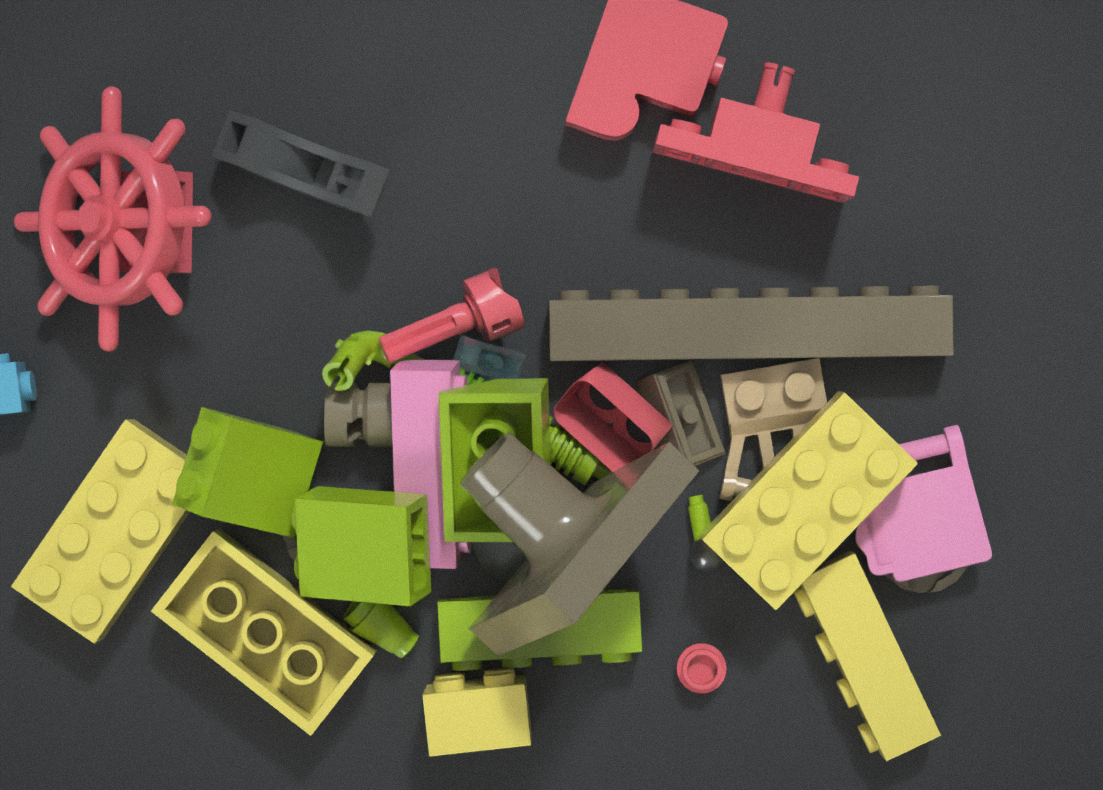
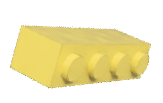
[794,550,941,762]

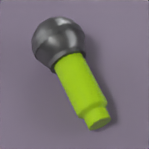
[688,495,724,572]

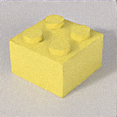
[422,667,532,757]

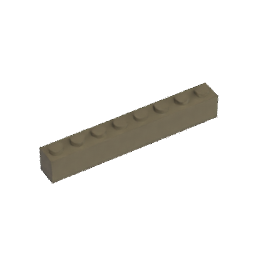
[549,286,954,361]

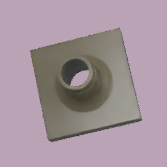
[460,432,699,656]

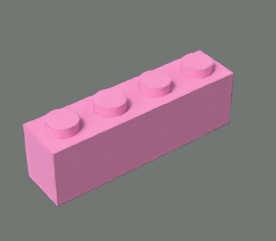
[390,360,472,569]

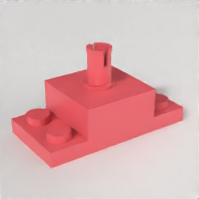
[652,62,859,203]

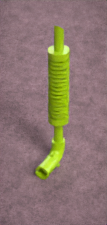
[322,330,612,486]

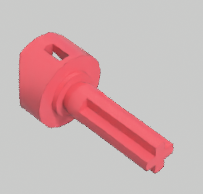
[378,268,525,363]

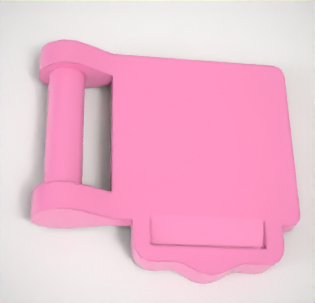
[855,425,992,582]

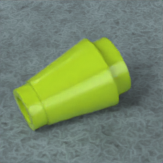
[343,601,419,659]

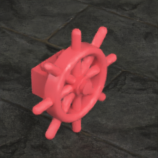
[14,86,212,352]

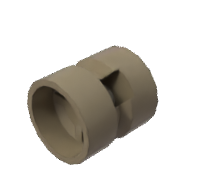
[324,382,393,447]

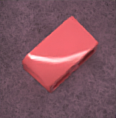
[554,362,673,472]

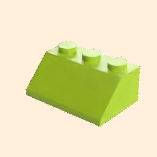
[438,378,551,542]

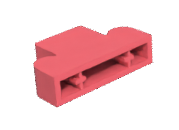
[565,0,728,141]

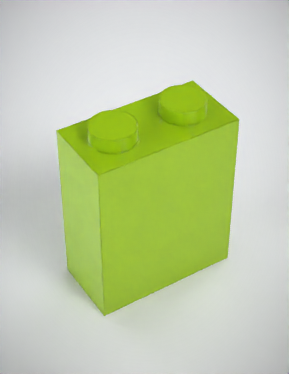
[172,407,323,538]
[292,486,431,606]

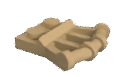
[719,358,827,501]

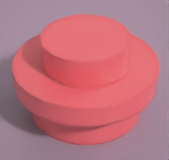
[676,643,727,694]

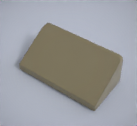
[636,360,726,466]

